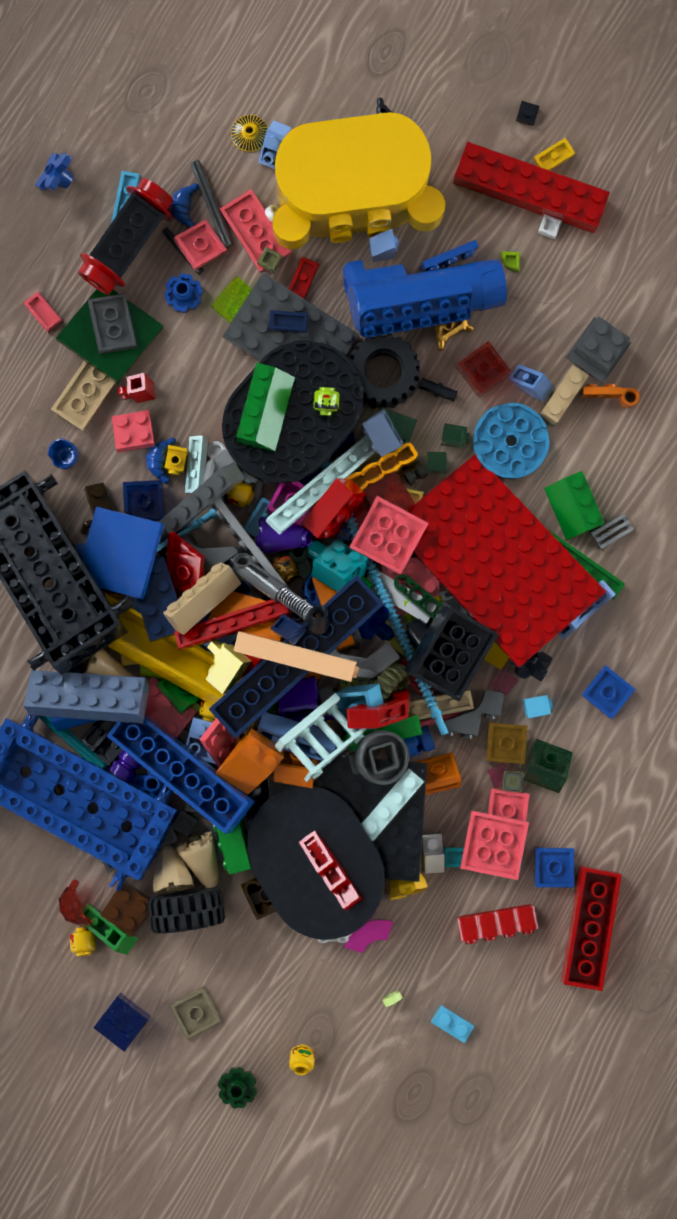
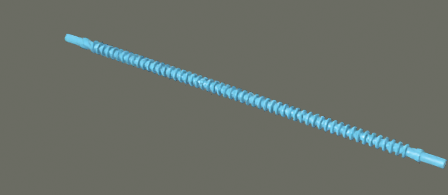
[321,459,449,736]

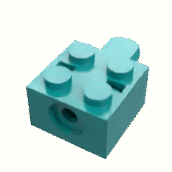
[307,539,368,592]

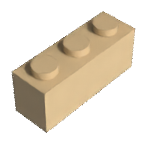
[540,365,589,426]

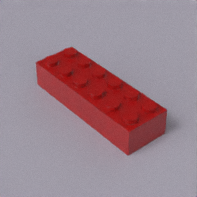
[561,865,622,991]

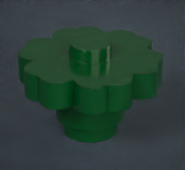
[218,1067,257,1109]

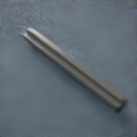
[191,160,233,248]

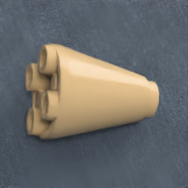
[176,831,220,888]

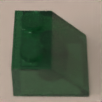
[523,739,573,793]

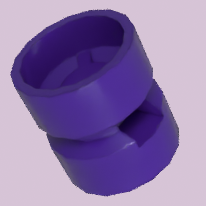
[109,749,142,783]

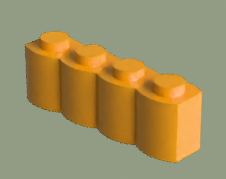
[347,443,418,492]

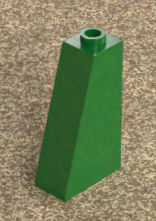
[341,712,423,751]

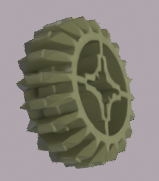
[374,662,411,703]

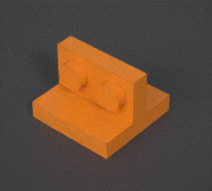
[415,752,461,795]

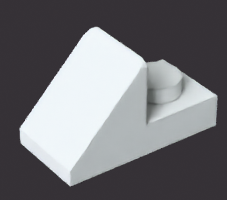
[422,833,444,874]

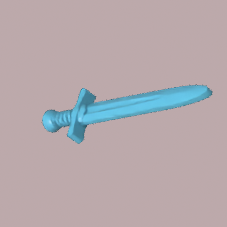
[157,508,218,552]

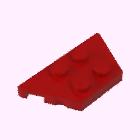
[166,532,204,599]

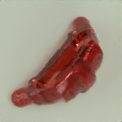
[58,880,92,926]

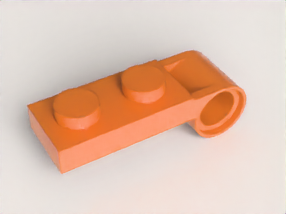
[581,384,640,408]

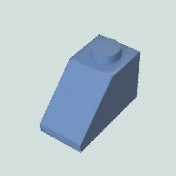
[508,364,555,402]

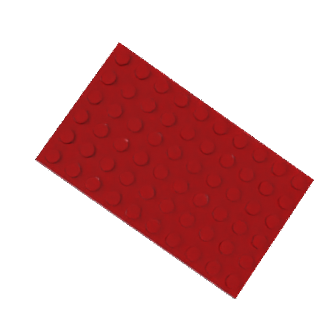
[407,454,606,668]

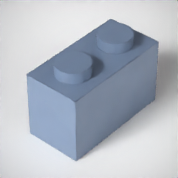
[362,409,403,457]

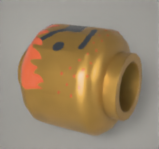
[272,556,299,585]

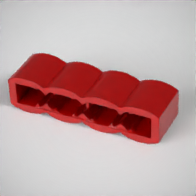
[457,904,538,944]

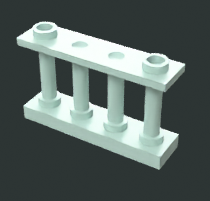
[275,693,367,782]

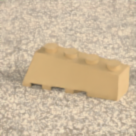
[163,562,242,635]

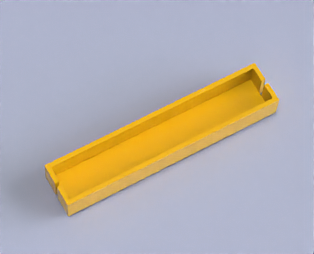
[106,594,257,728]

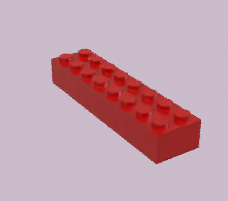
[453,141,610,234]

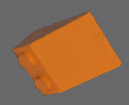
[216,727,284,795]

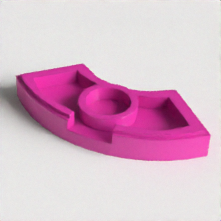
[344,919,393,953]

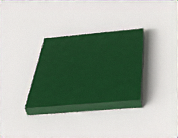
[56,289,163,384]

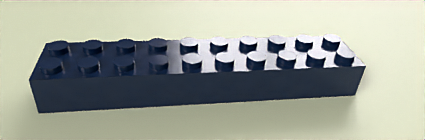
[209,575,384,739]

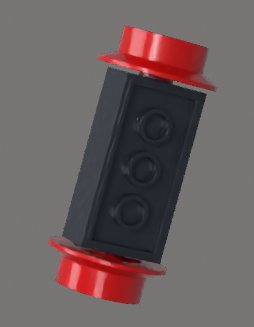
[77,178,174,295]

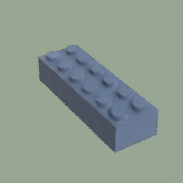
[23,670,150,723]

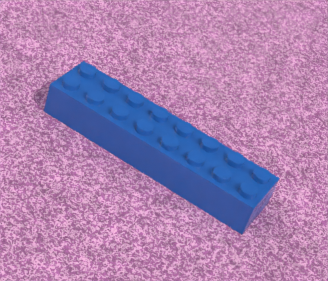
[107,712,255,834]

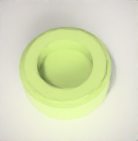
[382,991,403,1007]

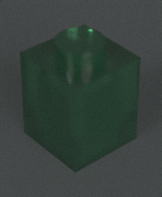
[440,423,470,449]
[426,452,447,474]

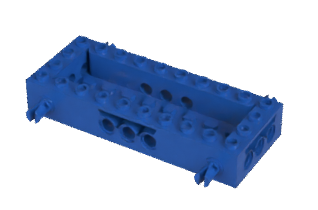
[0,713,180,891]

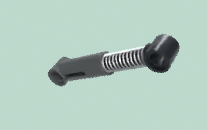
[233,553,329,634]

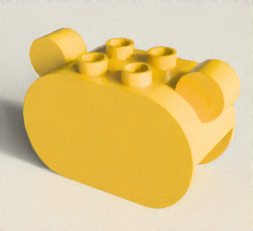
[272,112,445,250]

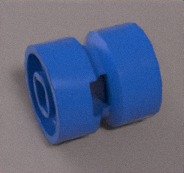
[404,726,436,758]

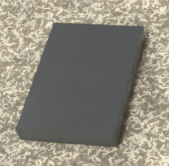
[88,293,137,355]

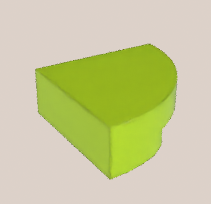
[500,251,520,272]

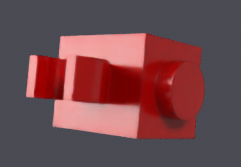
[118,373,155,403]

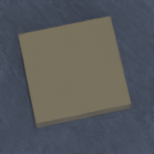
[169,986,222,1040]

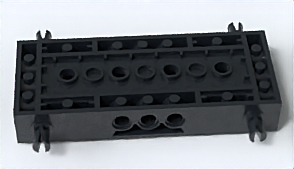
[0,470,134,675]

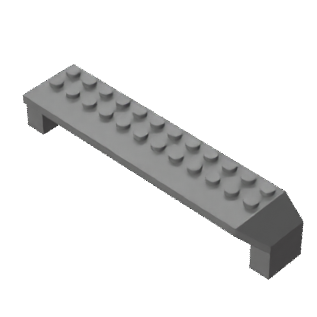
[203,449,400,680]

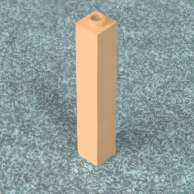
[233,631,359,682]

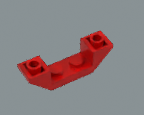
[347,689,410,729]

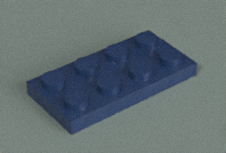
[136,556,178,642]

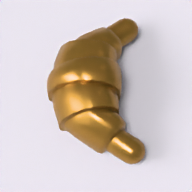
[435,320,474,351]

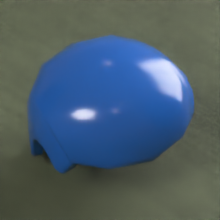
[48,438,79,470]

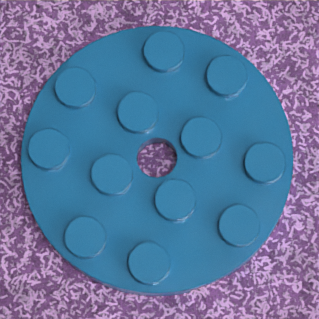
[473,403,550,479]

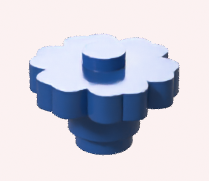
[164,273,203,313]

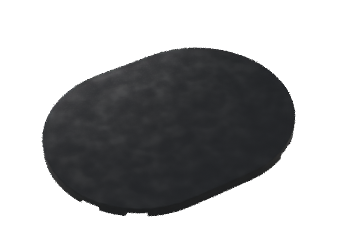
[222,340,363,484]
[247,786,385,940]

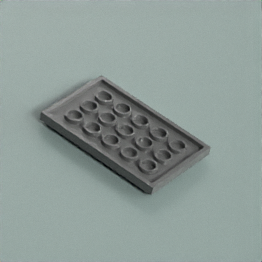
[222,273,359,361]

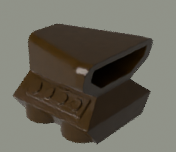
[241,878,276,920]

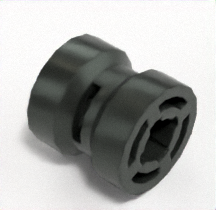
[401,460,427,486]

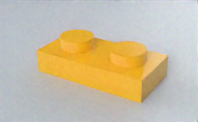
[533,138,575,170]

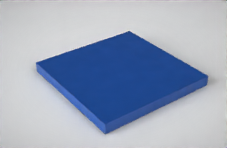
[82,507,164,600]

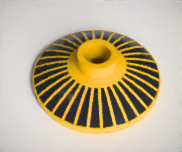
[231,115,268,152]

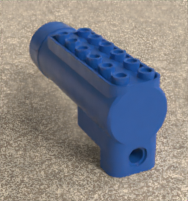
[343,259,507,337]

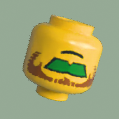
[289,1044,315,1075]

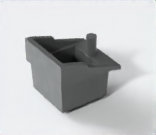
[565,317,631,384]

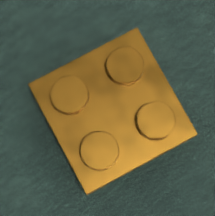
[486,722,528,764]

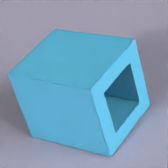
[523,695,553,718]

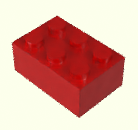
[301,478,366,538]

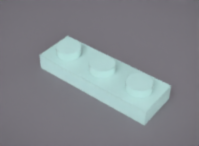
[185,435,208,494]

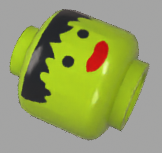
[314,387,340,415]

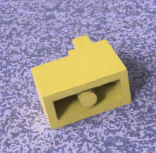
[206,640,252,694]

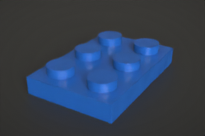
[419,240,479,272]

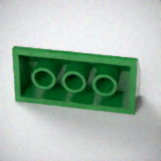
[236,363,295,452]

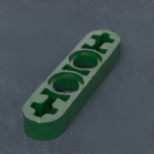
[394,574,442,621]

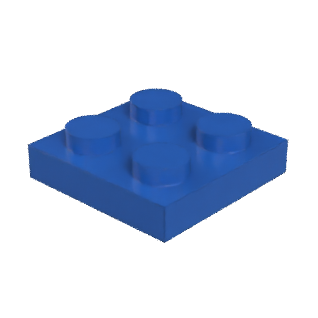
[581,665,636,719]
[534,848,574,888]

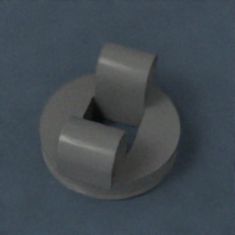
[348,730,409,785]

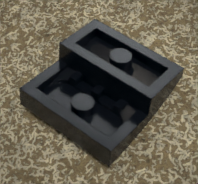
[80,720,122,767]

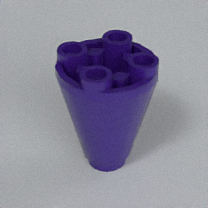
[255,515,312,553]

